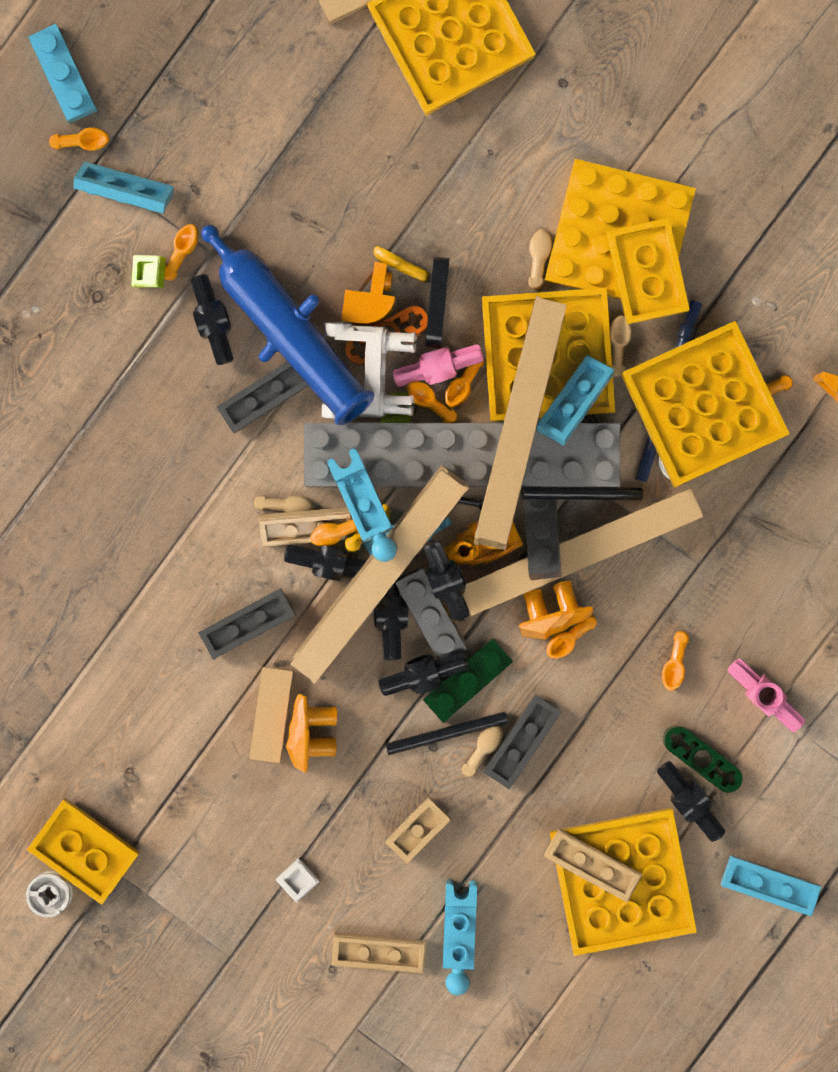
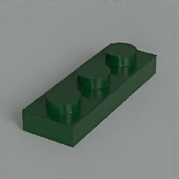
[423,638,513,723]

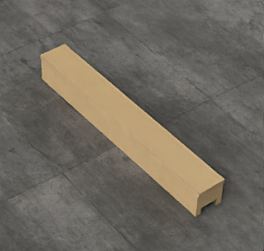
[474,296,567,550]
[290,465,468,684]
[463,488,703,616]

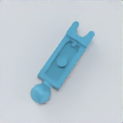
[327,448,397,562]
[443,879,477,996]

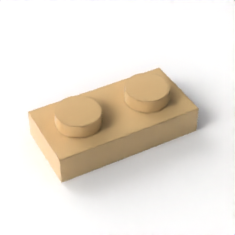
[385,796,451,864]

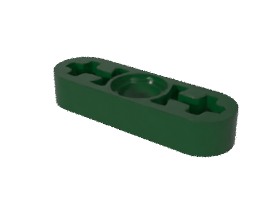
[663,725,743,793]

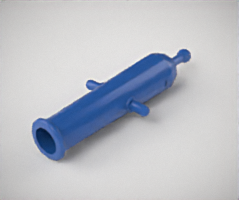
[201,225,375,426]

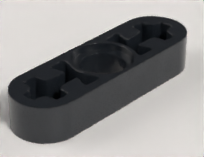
[425,257,450,348]

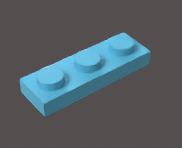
[28,24,97,124]
[74,161,174,213]
[537,355,614,446]
[720,855,821,917]

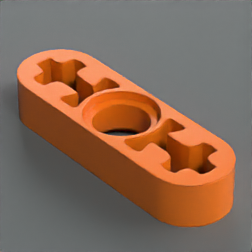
[345,306,428,365]

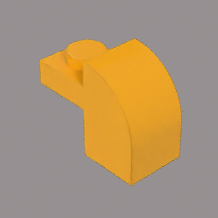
[341,262,396,326]

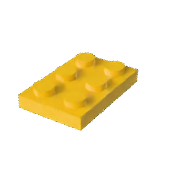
[606,218,690,325]
[27,798,140,905]

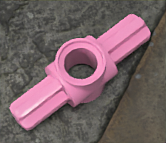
[393,344,484,387]
[728,658,805,732]

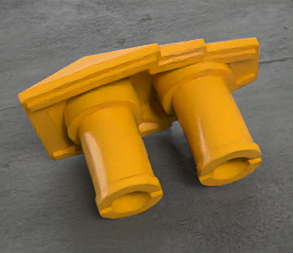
[444,521,524,567]
[519,581,593,640]
[286,694,337,773]

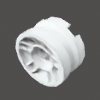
[26,870,74,918]

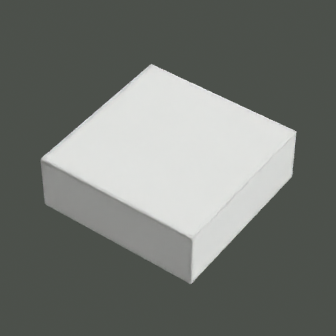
[276,857,320,903]

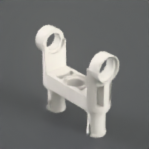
[322,322,417,419]

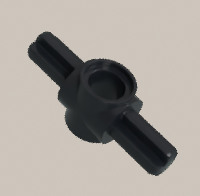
[191,274,234,365]
[423,539,469,622]
[284,545,366,581]
[374,577,408,661]
[379,652,469,696]
[657,761,725,842]

